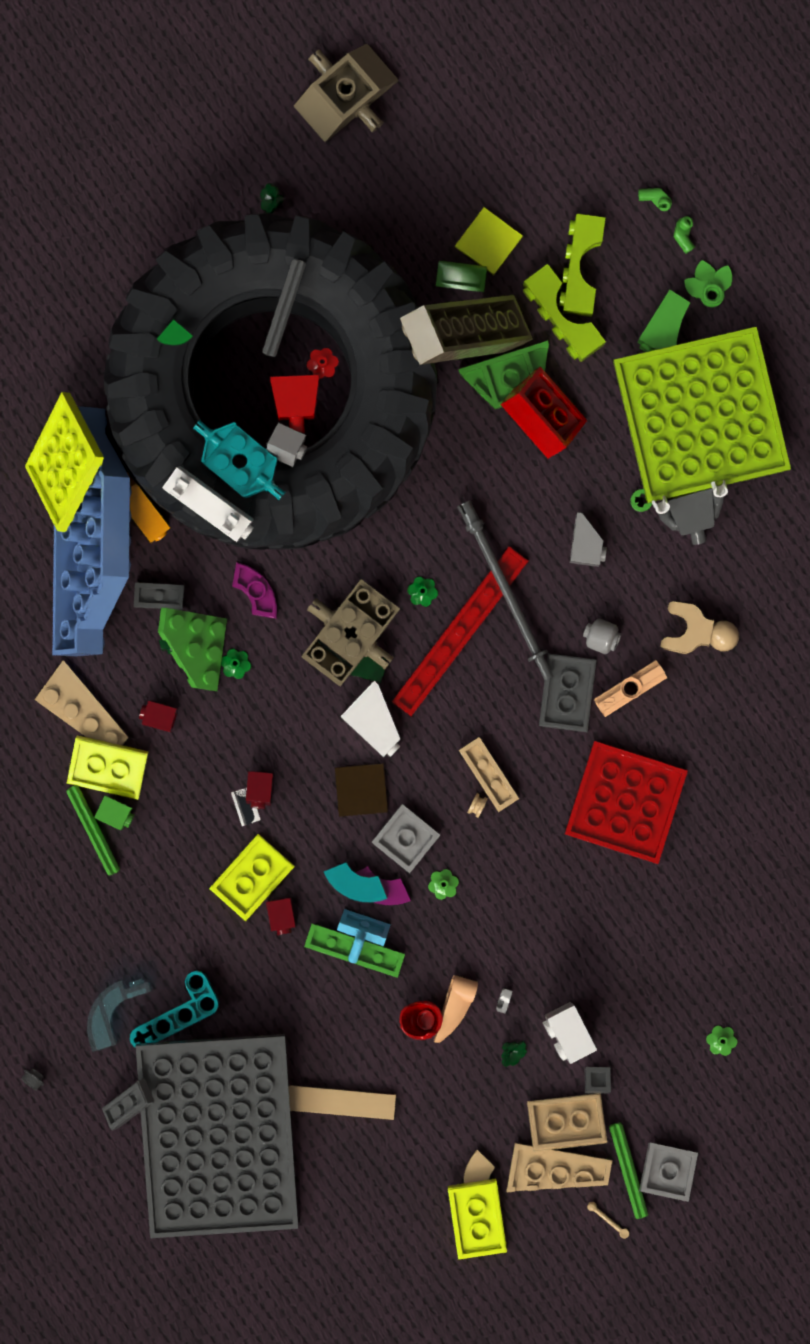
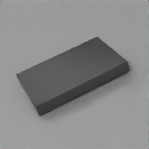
[539,653,597,732]

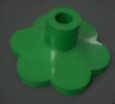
[407,577,438,607]
[221,649,251,679]

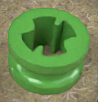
[631,489,652,512]

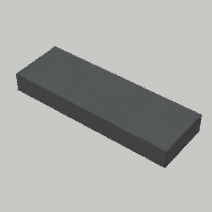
[102,1079,155,1131]

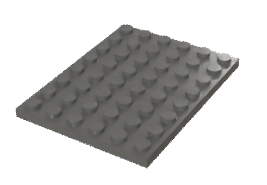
[136,1034,298,1238]

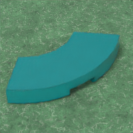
[324,863,387,902]

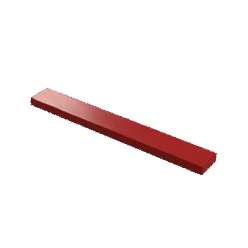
[392,546,528,716]

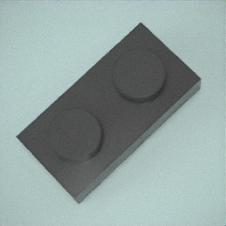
[134,583,184,610]

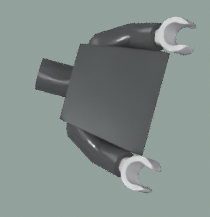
[652,480,728,545]

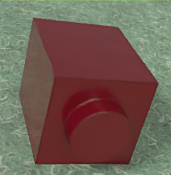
[139,701,178,733]
[246,771,273,809]
[266,898,296,935]

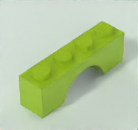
[559,214,605,317]
[523,264,606,362]

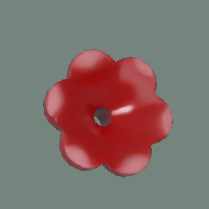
[307,348,339,379]

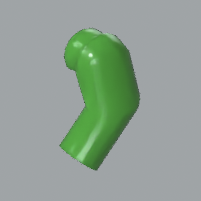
[638,188,672,211]
[673,216,695,254]

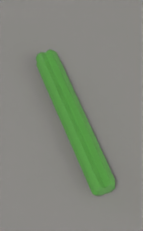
[66,785,120,875]
[609,1122,648,1219]

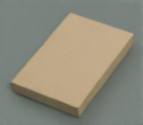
[527,1093,607,1152]

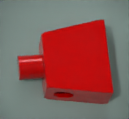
[270,375,319,434]

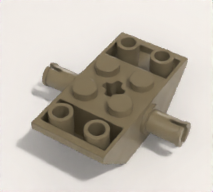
[294,44,399,143]
[301,579,400,687]

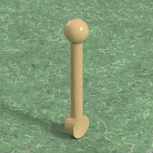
[587,1202,629,1239]

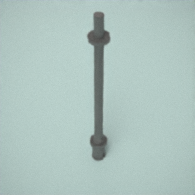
[457,500,554,681]

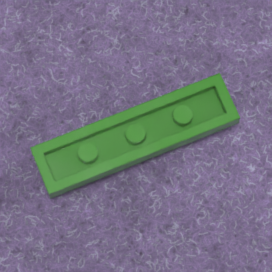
[304,923,405,978]

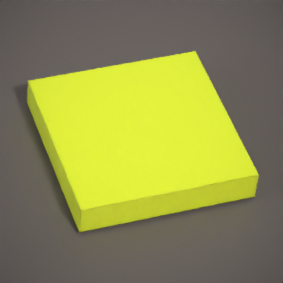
[455,207,523,276]

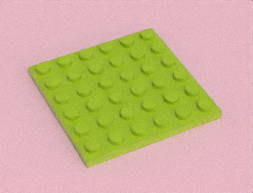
[613,327,791,504]

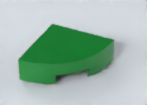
[157,320,193,345]

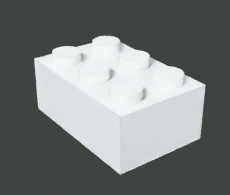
[542,1002,597,1064]

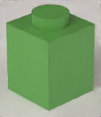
[94,796,135,831]

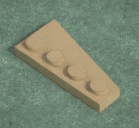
[35,660,129,746]
[506,1143,612,1192]

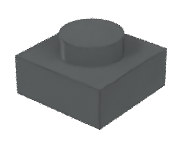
[584,1067,611,1093]

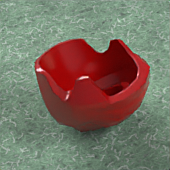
[399,1000,443,1040]

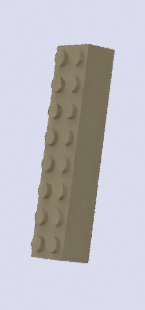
[400,295,533,365]

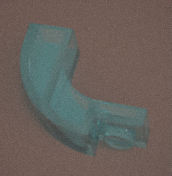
[87,978,152,1052]

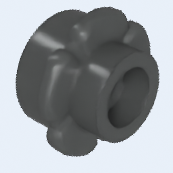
[21,1068,44,1091]

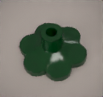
[260,183,283,214]
[501,1041,527,1067]

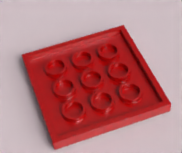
[564,741,688,864]

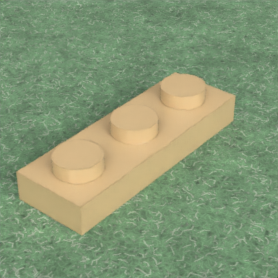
[459,737,519,812]

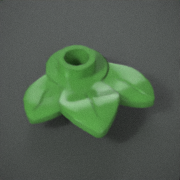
[684,260,732,307]

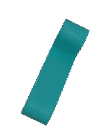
[130,970,219,1048]

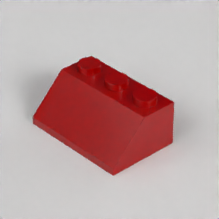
[500,367,587,459]

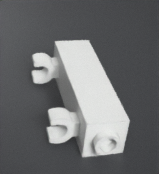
[162,466,254,542]

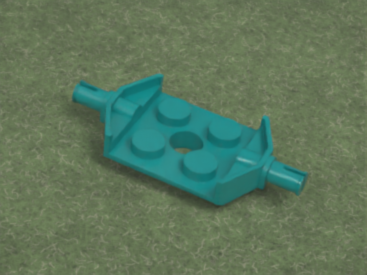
[193,420,286,500]

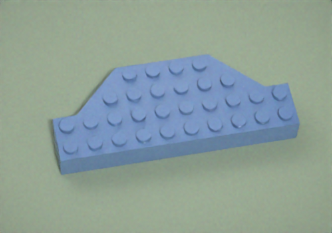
[52,406,131,656]

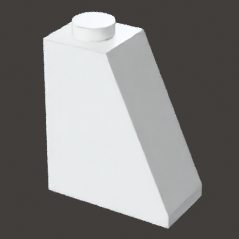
[341,681,400,757]

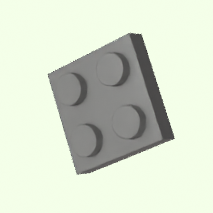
[372,804,440,873]
[639,1143,698,1202]

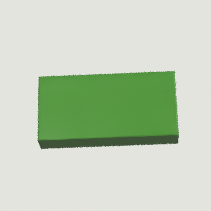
[436,261,487,292]

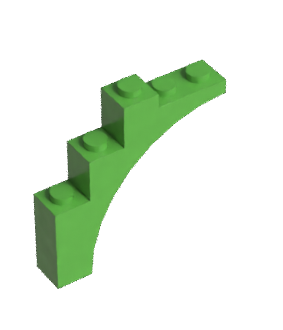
[637,290,690,352]

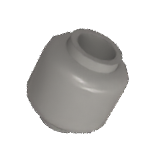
[583,618,621,654]

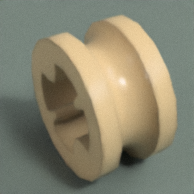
[467,793,488,818]

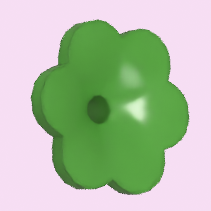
[428,869,459,900]
[706,1026,737,1056]

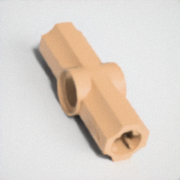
[594,660,667,717]

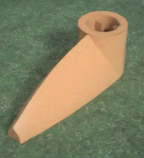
[434,975,478,1043]

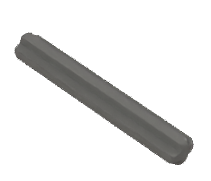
[263,259,306,357]

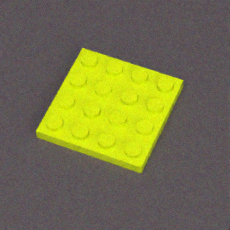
[25,392,104,532]

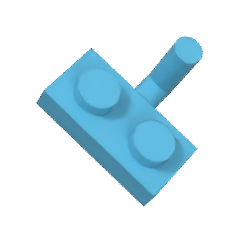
[337,909,390,963]

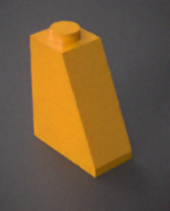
[127,472,170,543]

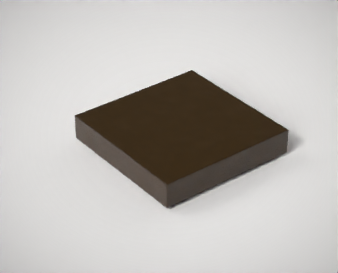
[335,764,388,817]

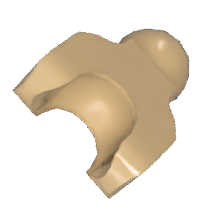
[660,602,739,654]

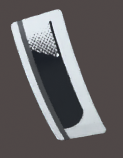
[231,788,260,826]

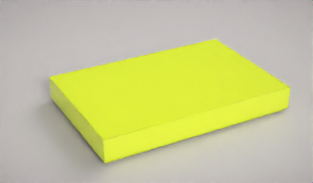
[67,735,149,800]
[209,834,295,921]
[447,1179,507,1259]

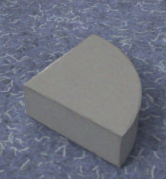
[496,988,512,1014]

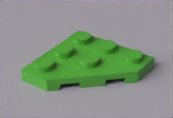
[158,608,227,691]

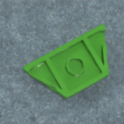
[459,341,549,410]

